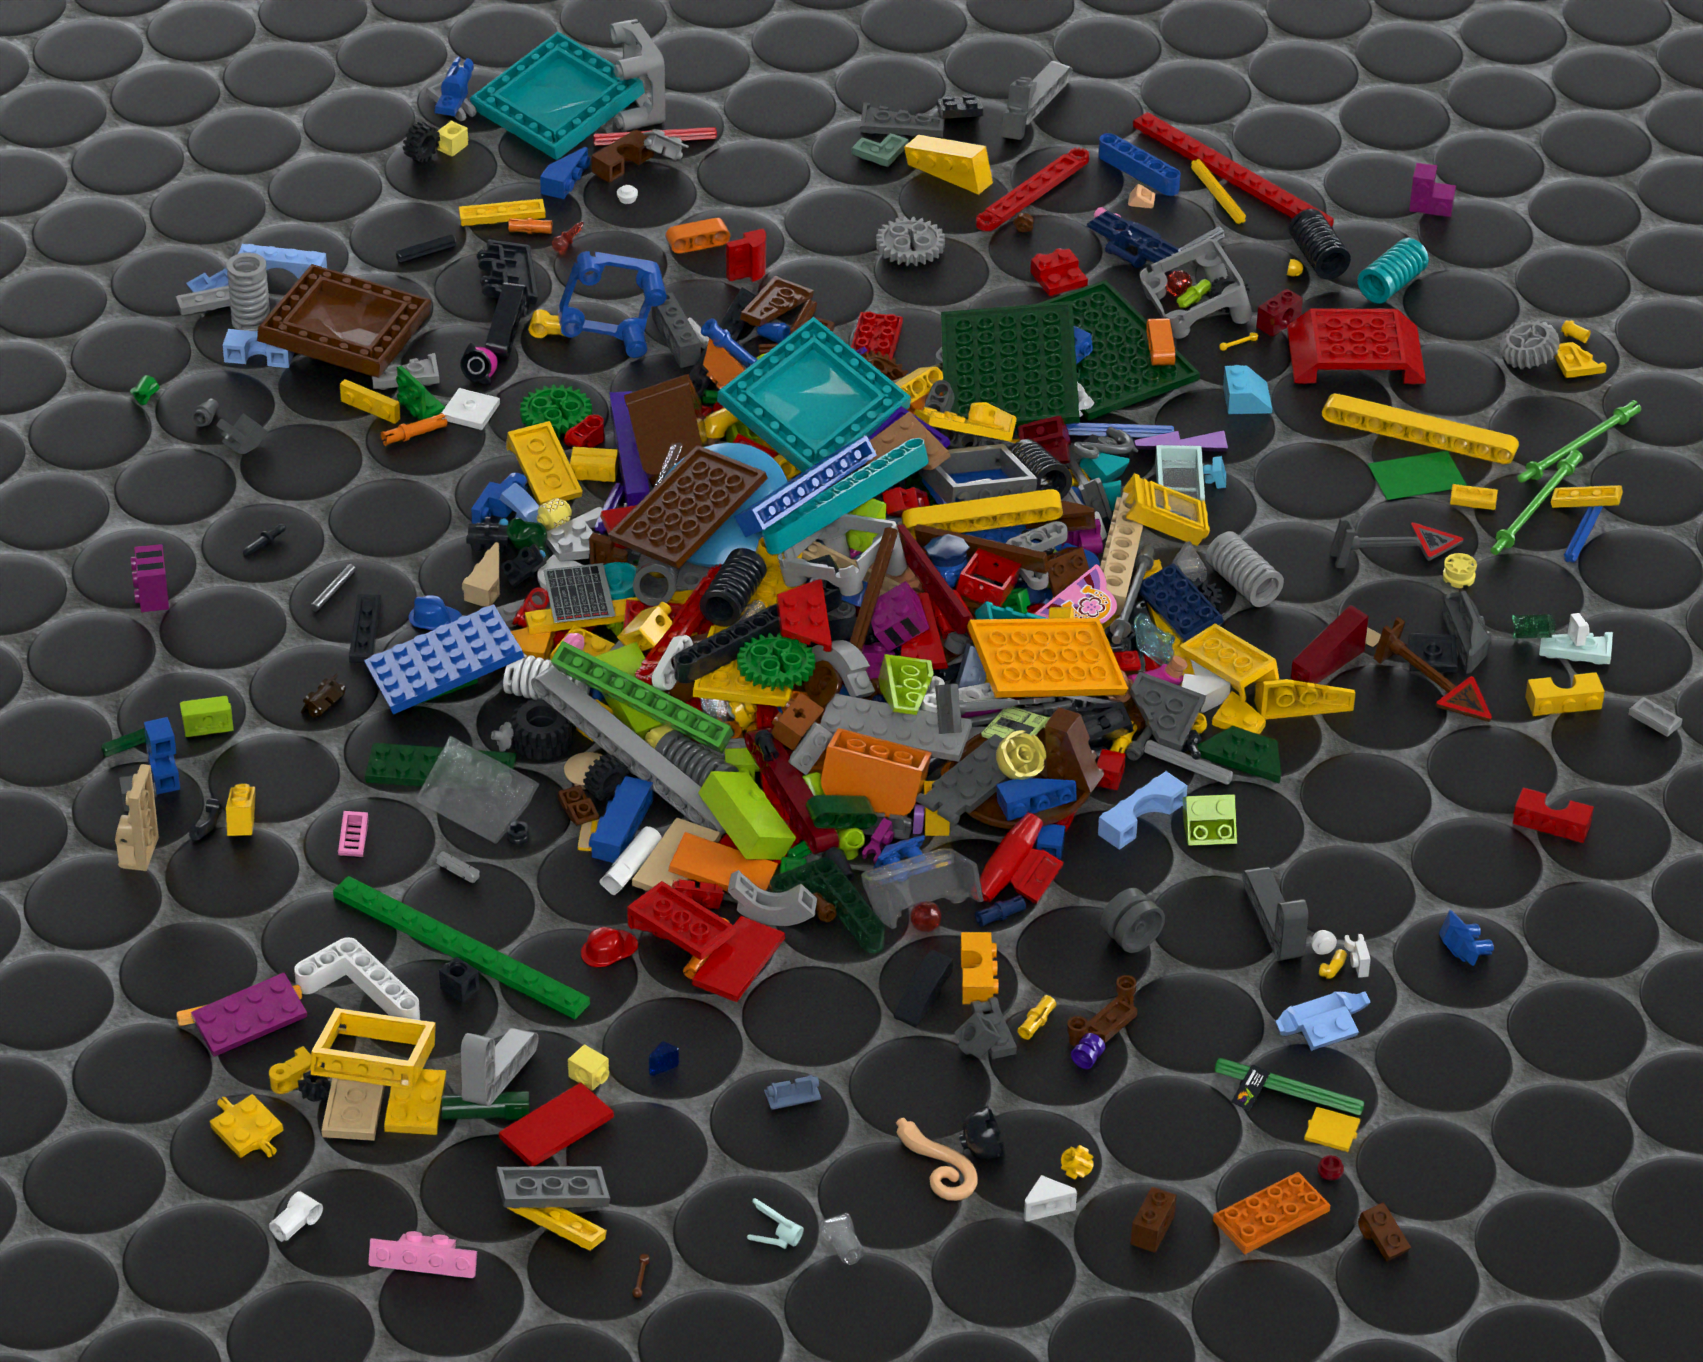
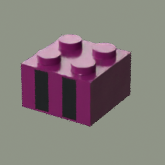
[131,544,169,612]
[871,581,929,652]

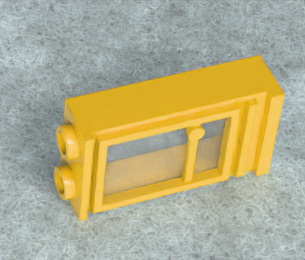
[1123,473,1210,546]

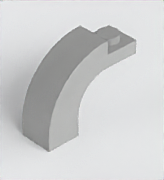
[812,640,875,698]
[728,870,817,926]

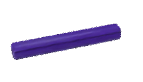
[595,483,624,534]

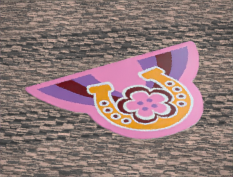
[1035,564,1117,624]

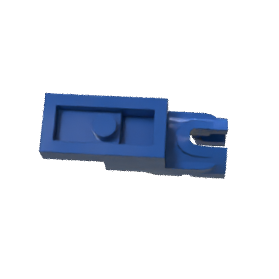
[435,57,474,116]
[471,472,528,524]

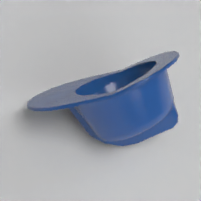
[408,595,462,631]

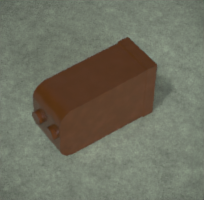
[624,374,709,489]

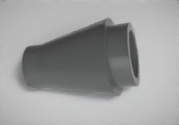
[191,399,219,427]

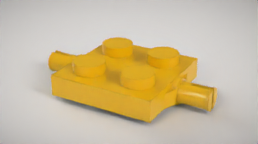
[209,1094,284,1158]

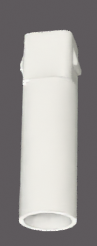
[599,827,662,895]

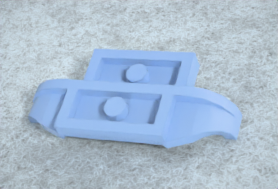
[1275,991,1370,1051]

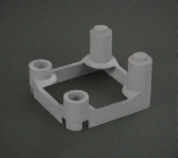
[609,19,665,132]
[1140,239,1253,339]
[778,514,907,596]

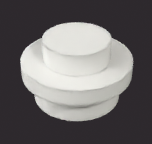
[617,185,638,204]
[1312,930,1337,955]

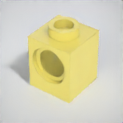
[436,121,468,157]
[568,1044,609,1091]

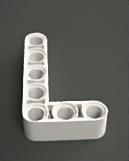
[294,937,420,1020]

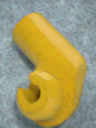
[1319,949,1347,979]

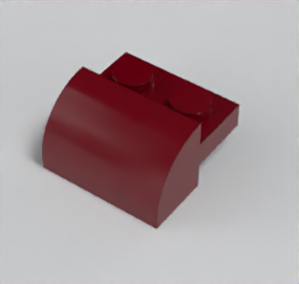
[1018,415,1071,464]

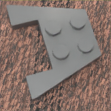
[546,507,632,561]

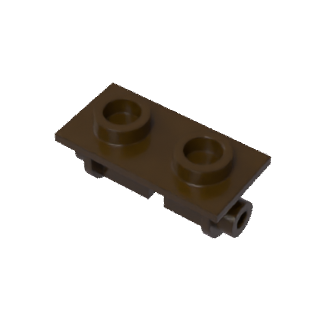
[301,673,346,718]

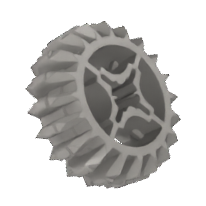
[1500,320,1560,369]

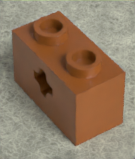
[771,693,824,751]

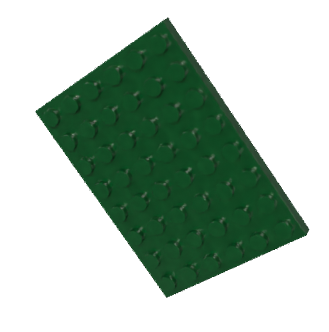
[1038,280,1200,420]
[941,301,1080,428]

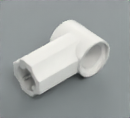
[269,1191,323,1242]

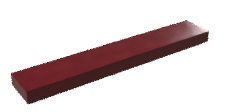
[897,524,971,635]

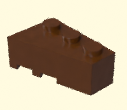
[1045,707,1104,793]

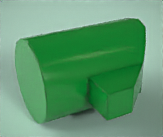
[130,375,160,405]

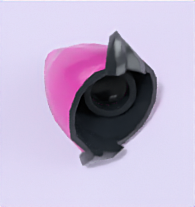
[460,342,498,385]

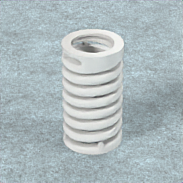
[503,654,590,700]

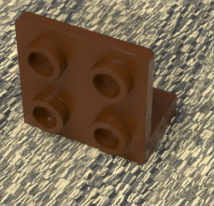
[1047,547,1090,597]

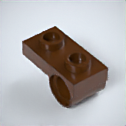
[1358,1202,1411,1262]

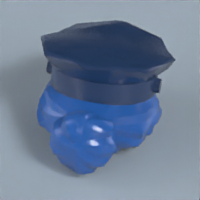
[924,534,970,589]

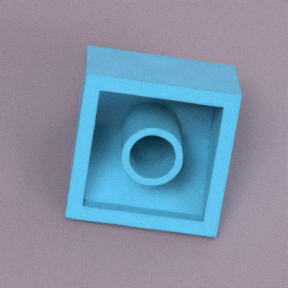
[1223,365,1272,414]

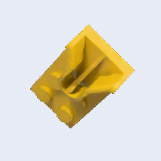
[914,402,1016,442]
[506,421,583,506]
[1179,624,1279,702]

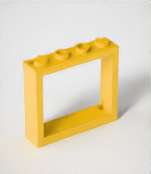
[311,1008,436,1089]

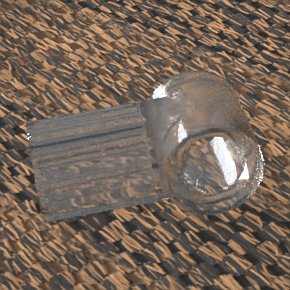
[820,1213,864,1265]

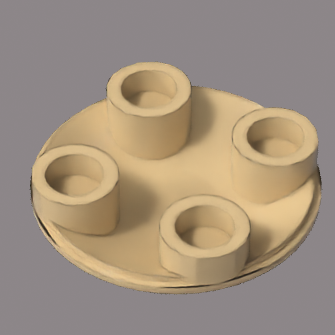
[564,752,602,790]

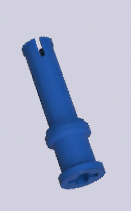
[701,318,758,368]

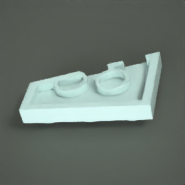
[1539,632,1613,665]

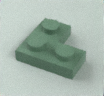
[852,133,908,167]

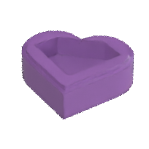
[912,804,925,834]

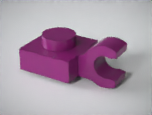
[862,818,894,864]

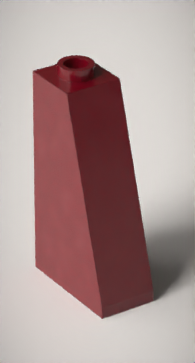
[1291,605,1369,684]

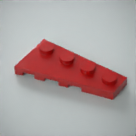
[901,592,948,670]

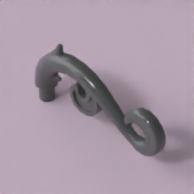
[1072,427,1138,459]

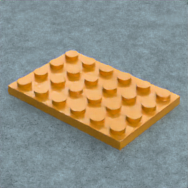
[967,618,1128,698]

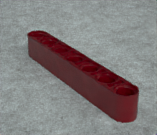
[744,726,839,854]

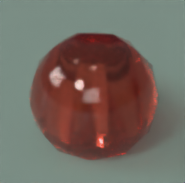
[1166,270,1192,297]
[910,901,941,932]

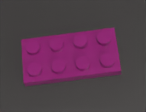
[191,973,307,1057]

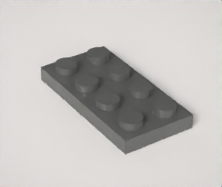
[495,1166,610,1209]

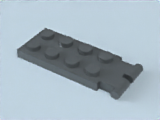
[916,734,1012,825]

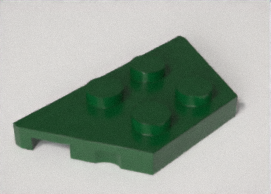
[1197,726,1281,783]

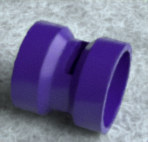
[1071,1033,1105,1069]

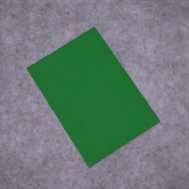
[1368,451,1467,500]

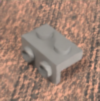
[789,722,834,775]

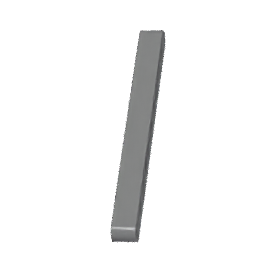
[531,667,726,836]

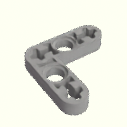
[1006,521,1067,590]

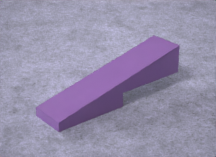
[1134,431,1228,451]

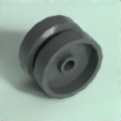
[1100,888,1165,953]

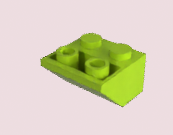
[1182,795,1237,845]

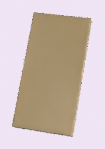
[632,818,721,891]

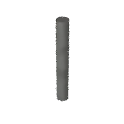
[310,564,356,612]

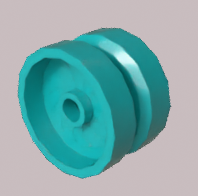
[604,562,637,600]

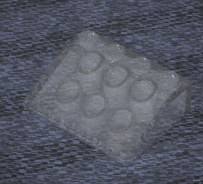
[415,736,539,844]

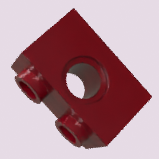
[1256,288,1303,337]

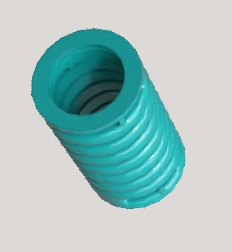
[1358,238,1429,303]

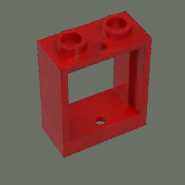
[956,548,1022,607]

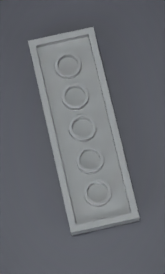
[820,694,972,762]

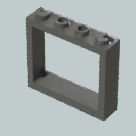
[918,444,1037,503]

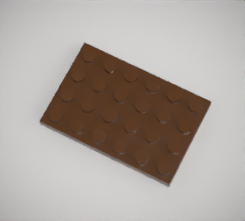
[608,445,768,569]

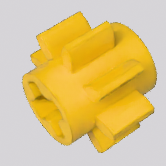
[1061,1145,1093,1179]

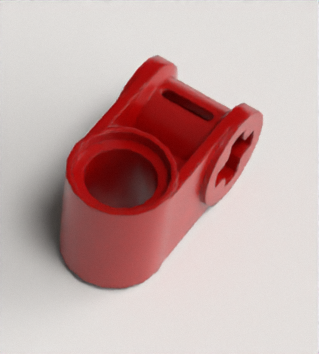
[564,414,605,448]
[511,587,549,628]

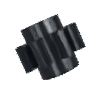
[298,1070,331,1102]

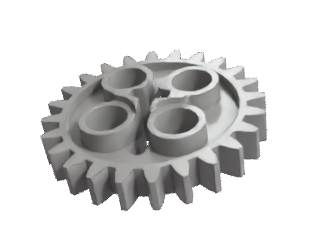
[876,217,945,266]

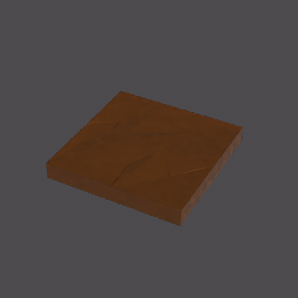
[257,264,431,378]

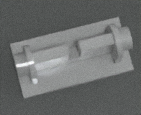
[643,129,688,161]

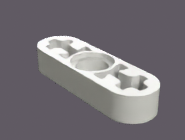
[652,635,693,691]

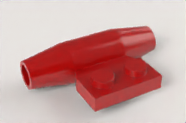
[974,813,1064,905]

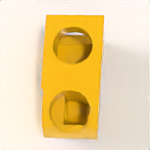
[269,1046,311,1094]

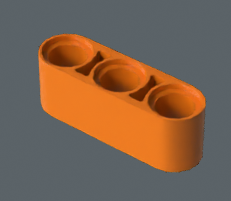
[665,218,730,254]
[1147,318,1175,366]

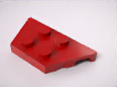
[776,579,832,652]

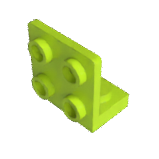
[180,696,234,737]

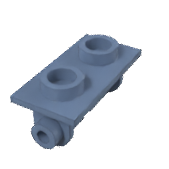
[764,1075,821,1110]

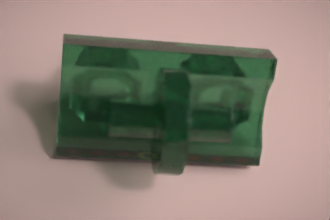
[1512,614,1556,639]

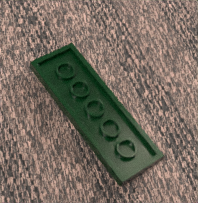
[365,743,517,793]

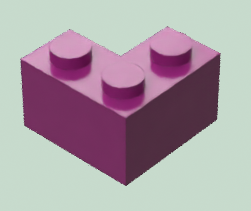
[1409,162,1456,217]

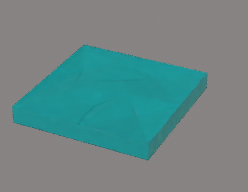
[470,31,645,160]
[717,317,911,472]

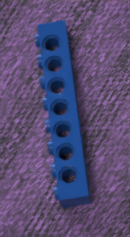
[734,435,877,537]

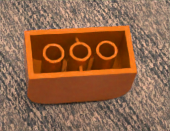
[821,728,932,817]

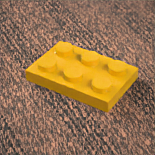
[384,1069,447,1135]

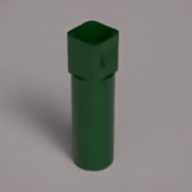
[442,1091,529,1120]

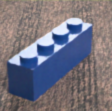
[589,776,653,863]

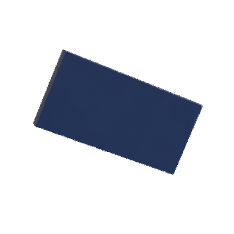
[1138,563,1224,643]

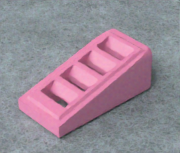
[338,811,369,857]

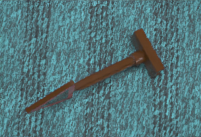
[1373,617,1492,722]

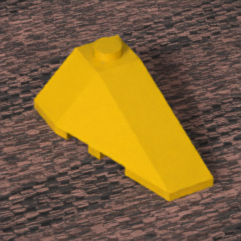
[1254,679,1355,719]

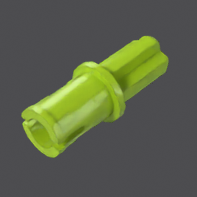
[1177,279,1211,309]

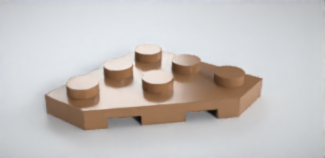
[865,411,951,470]

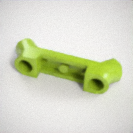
[802,772,865,860]

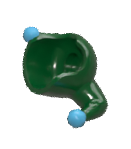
[499,518,550,561]

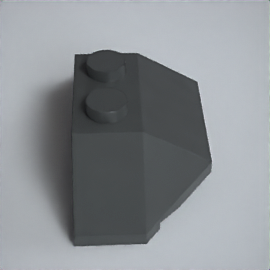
[1441,591,1492,674]

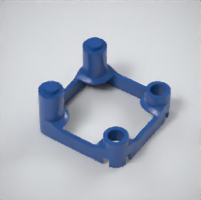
[558,251,667,358]

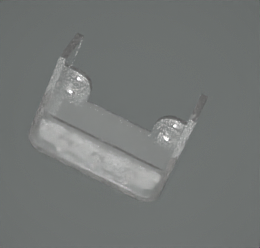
[861,848,983,929]

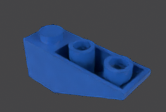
[540,147,590,199]
[996,778,1077,821]

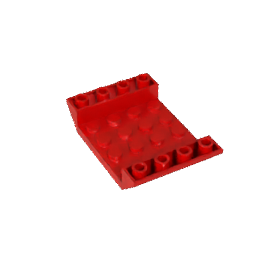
[1287,309,1426,384]

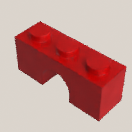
[1513,788,1594,843]

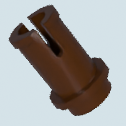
[813,893,836,922]

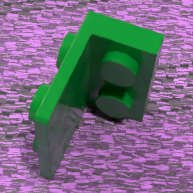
[396,365,445,420]

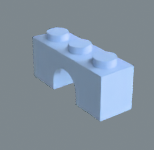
[223,329,294,368]

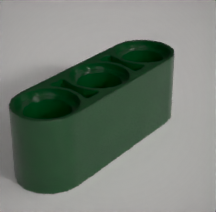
[805,795,878,829]

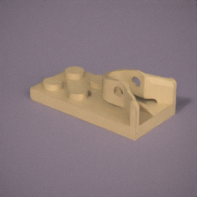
[115,764,159,871]

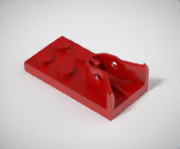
[627,881,736,960]

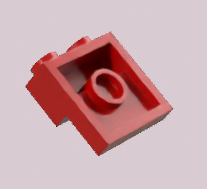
[1030,248,1088,296]

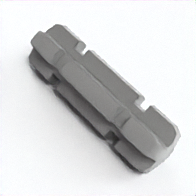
[436,851,480,883]

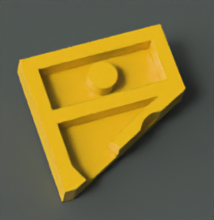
[1554,342,1607,378]
[1212,691,1266,735]

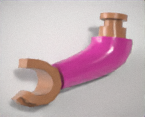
[1105,656,1188,703]

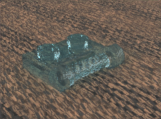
[1134,613,1175,666]

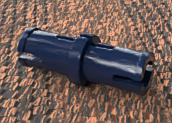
[975,895,1026,927]

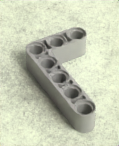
[461,1028,538,1106]

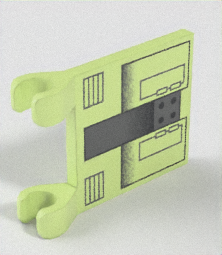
[981,707,1051,739]

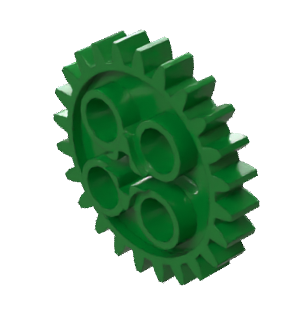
[520,384,592,438]
[737,633,815,691]

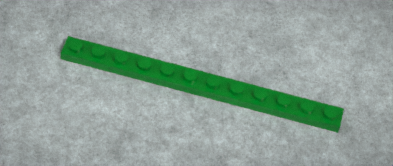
[333,876,590,1019]

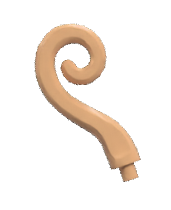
[896,1118,978,1201]

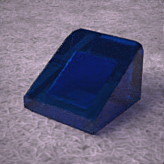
[649,1041,679,1076]

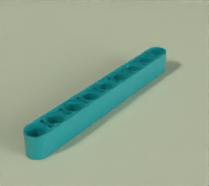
[762,438,929,554]

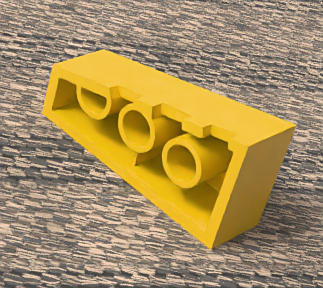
[904,135,993,195]

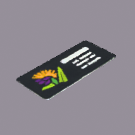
[1231,1065,1270,1110]

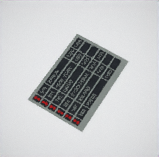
[543,563,615,623]

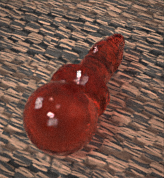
[552,222,584,252]

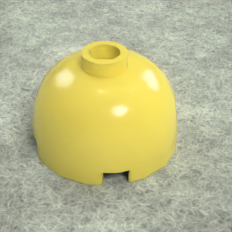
[996,730,1046,780]

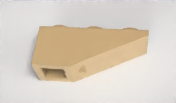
[462,542,500,607]

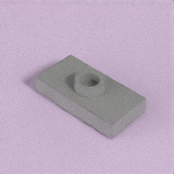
[1628,697,1682,737]

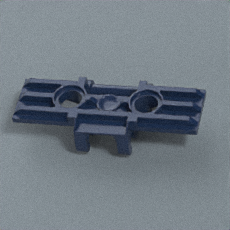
[1087,210,1181,268]

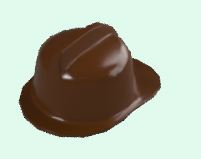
[804,660,842,707]

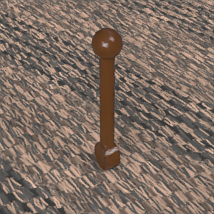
[632,1254,650,1298]

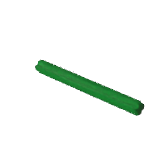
[1215,1058,1364,1115]

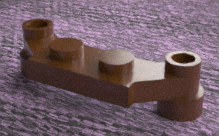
[1067,975,1138,1046]

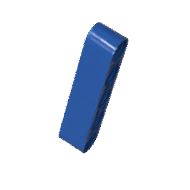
[1098,133,1181,196]

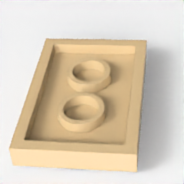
[322,1078,385,1140]

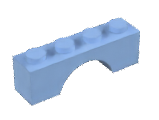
[238,244,327,279]
[1098,771,1188,850]

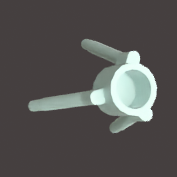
[747,1198,804,1249]

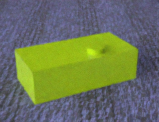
[595,642,665,740]
[698,771,796,860]

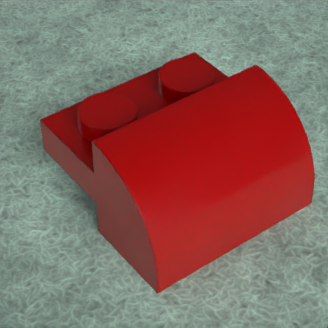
[726,229,766,282]

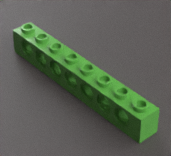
[551,641,734,754]

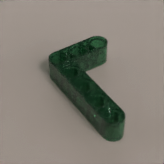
[770,858,885,953]

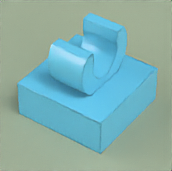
[1203,456,1226,489]

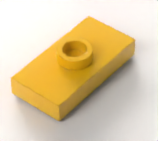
[1450,484,1498,510]

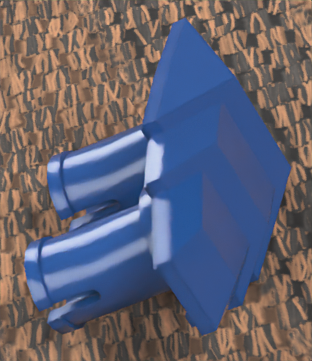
[872,835,931,884]
[1439,910,1494,966]

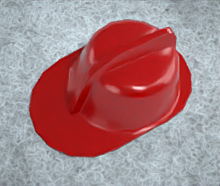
[581,927,638,968]

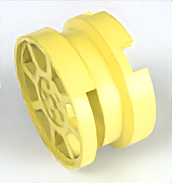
[1443,553,1477,588]

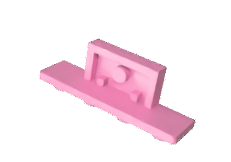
[369,1231,477,1278]

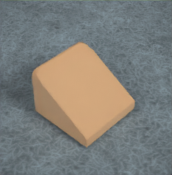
[1128,184,1155,208]

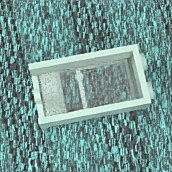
[1155,445,1205,515]

